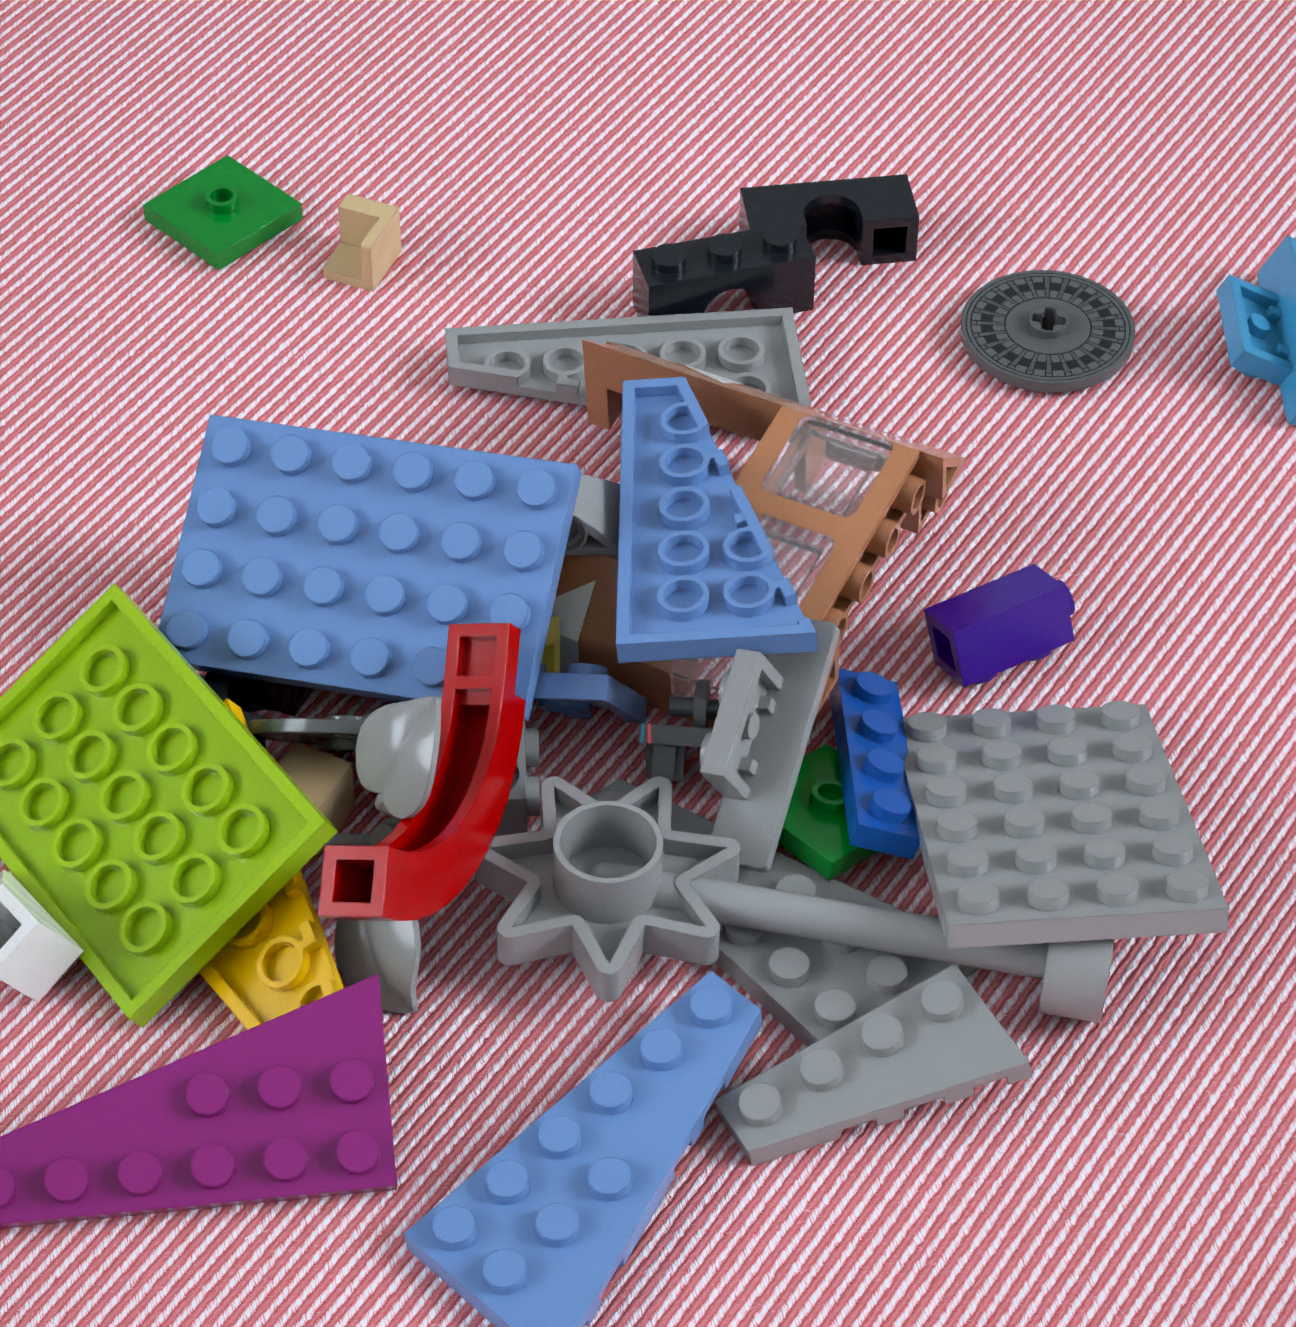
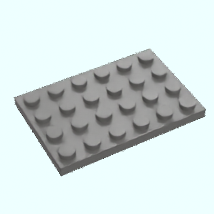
[903,701,1229,949]

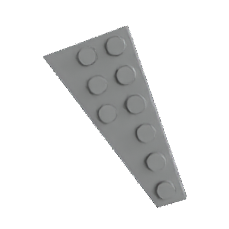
[445,307,811,426]
[590,779,980,1047]

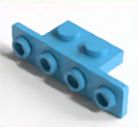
[1216,236,1296,426]

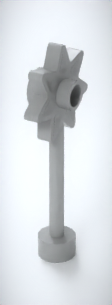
[475,776,1115,1023]

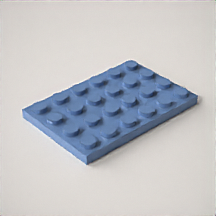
[159,415,582,722]

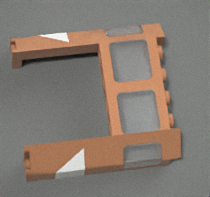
[551,340,966,733]

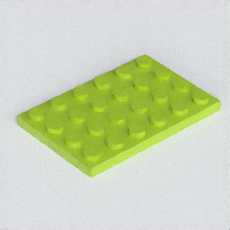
[0,584,338,1027]

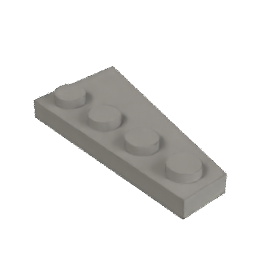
[714,964,1032,1166]

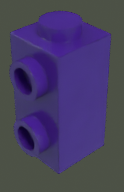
[924,564,1075,687]

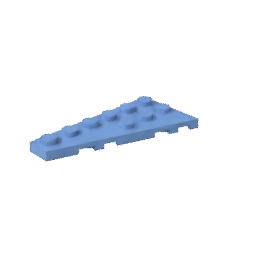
[616,377,818,663]

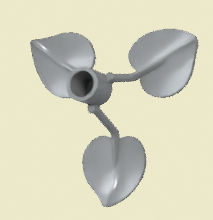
[324,696,441,1013]

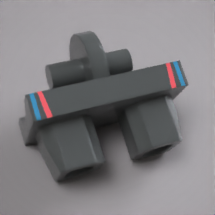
[638,679,720,784]

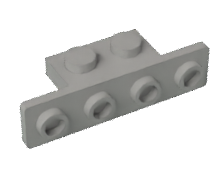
[700,619,840,873]

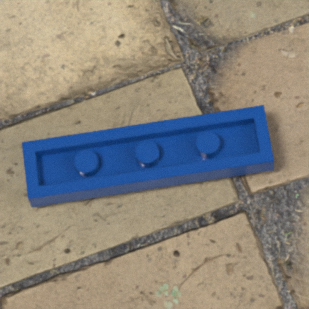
[829,668,920,860]

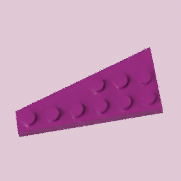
[0,973,397,1229]

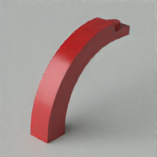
[318,623,526,921]

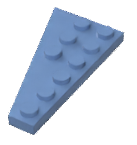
[404,971,762,1327]

